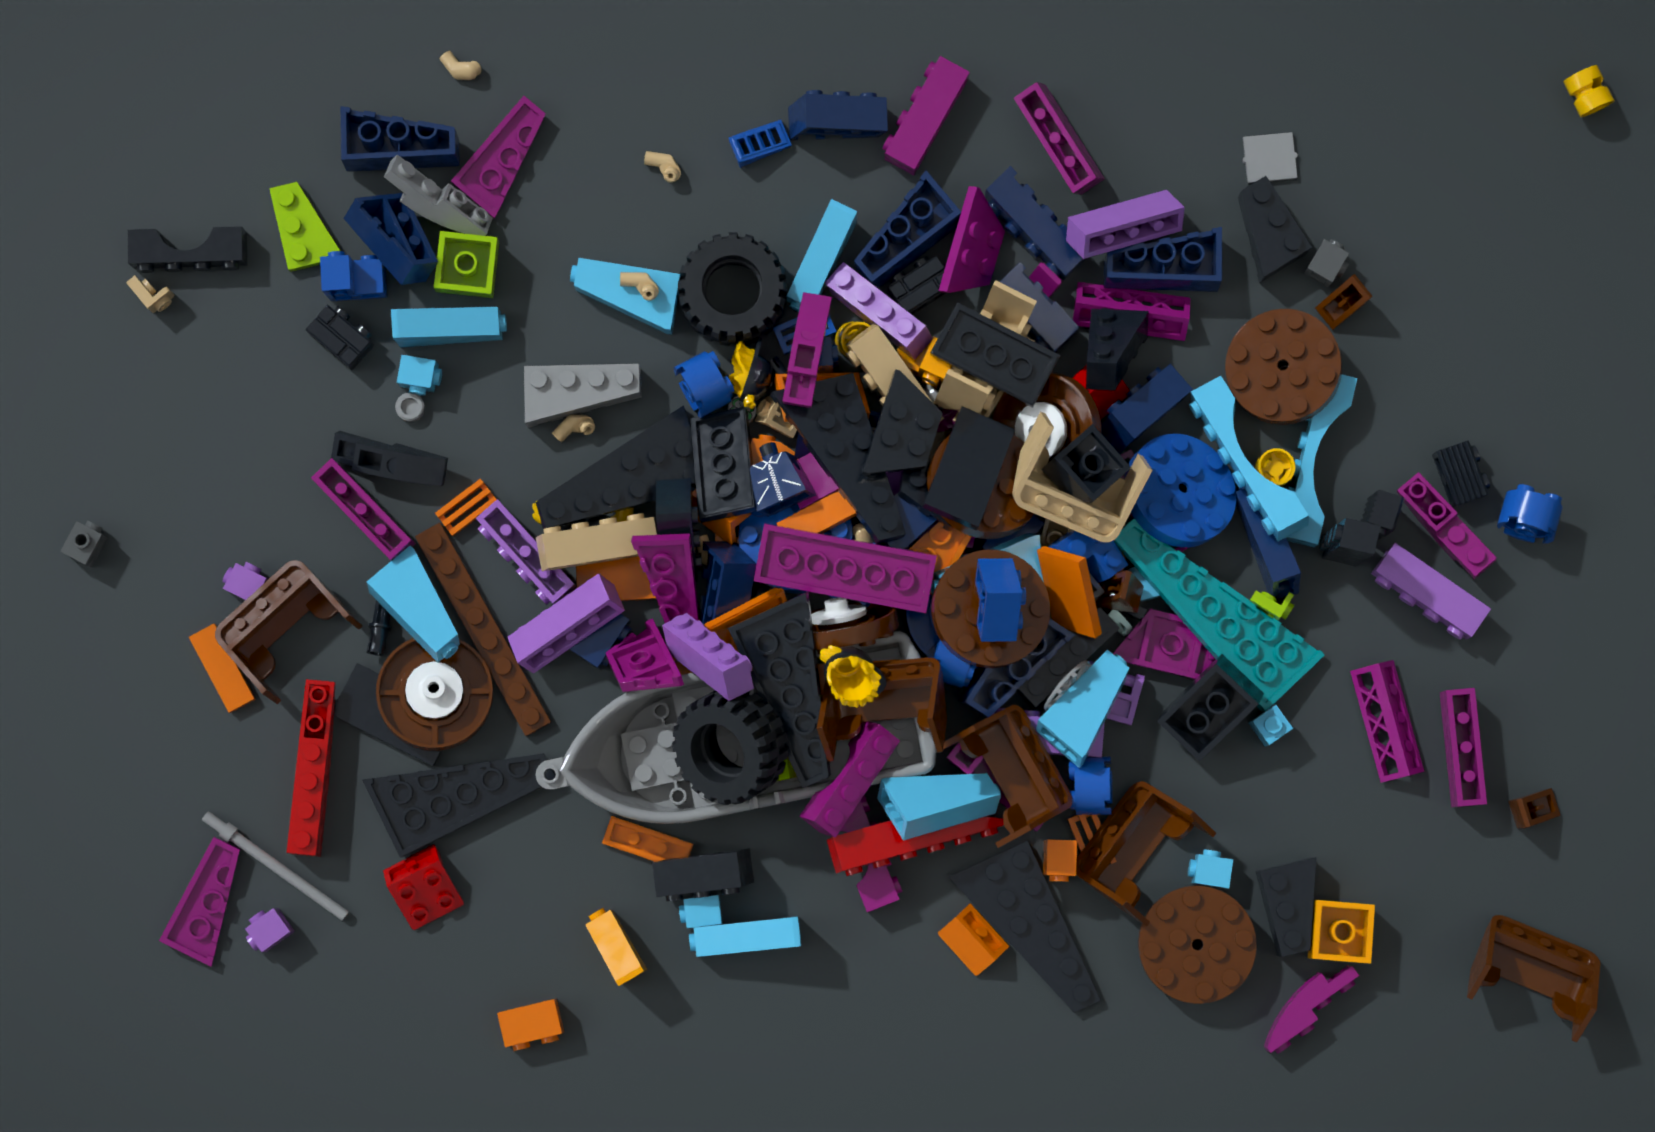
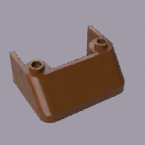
[215,560,363,704]
[817,657,947,762]
[943,705,1072,848]
[1076,781,1216,926]
[1467,915,1600,1042]

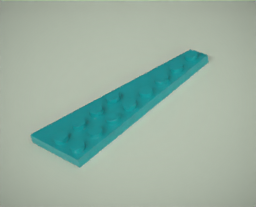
[1114,519,1324,712]

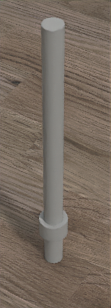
[202,811,349,921]

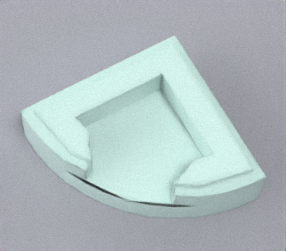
[1108,610,1133,637]

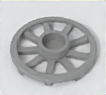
[1044,660,1092,711]

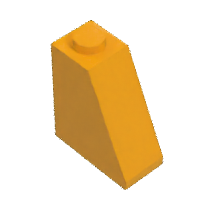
[585,908,647,986]

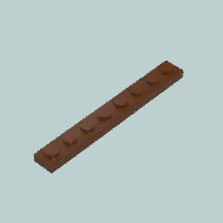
[415,522,552,737]

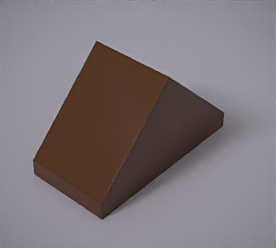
[1315,274,1373,330]
[1095,570,1144,613]
[1508,788,1561,829]

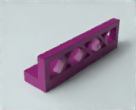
[1072,282,1191,341]
[1350,660,1424,783]

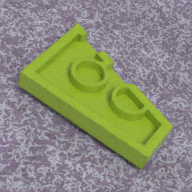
[269,182,340,272]

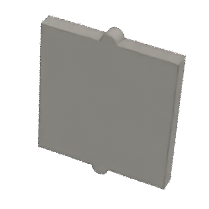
[1242,132,1298,184]

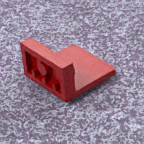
[383,844,464,930]

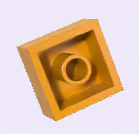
[1307,900,1375,964]

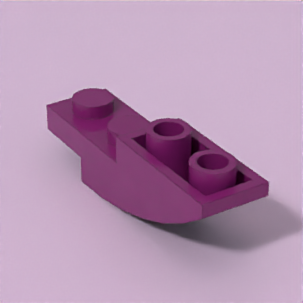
[782,292,832,408]
[1397,472,1497,579]
[1264,965,1359,1054]

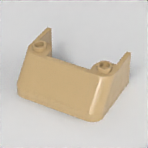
[934,280,1037,413]
[1012,411,1152,542]

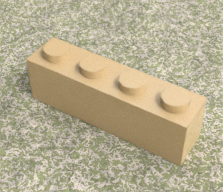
[845,324,944,421]
[536,513,657,572]

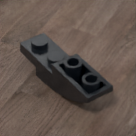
[331,431,448,486]

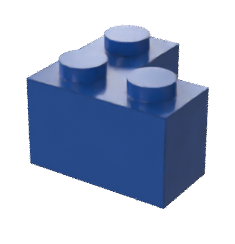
[320,251,387,301]
[1047,529,1128,583]
[975,558,1026,642]

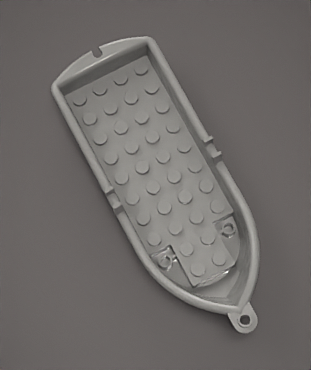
[536,631,937,824]

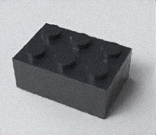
[1157,654,1264,762]

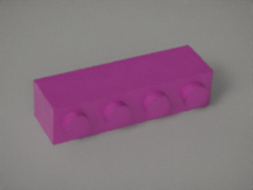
[882,56,970,176]
[1014,82,1105,195]
[311,458,416,561]
[1439,688,1487,807]

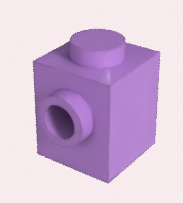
[223,562,268,600]
[245,908,295,952]

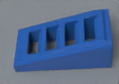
[728,120,792,167]

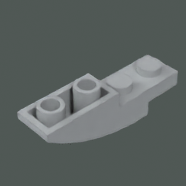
[384,155,493,236]

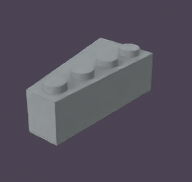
[524,364,642,428]

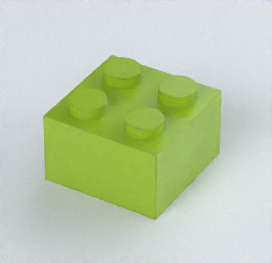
[434,231,499,298]

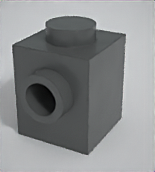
[1303,239,1349,287]
[60,520,108,568]

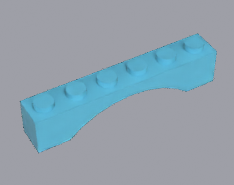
[1286,375,1357,547]
[1189,376,1309,541]

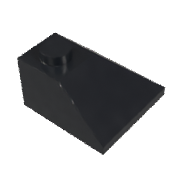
[1041,424,1131,503]

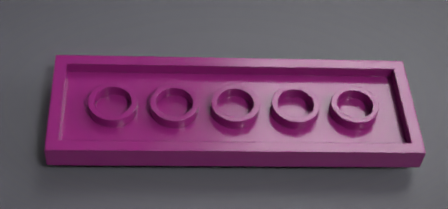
[754,523,937,613]

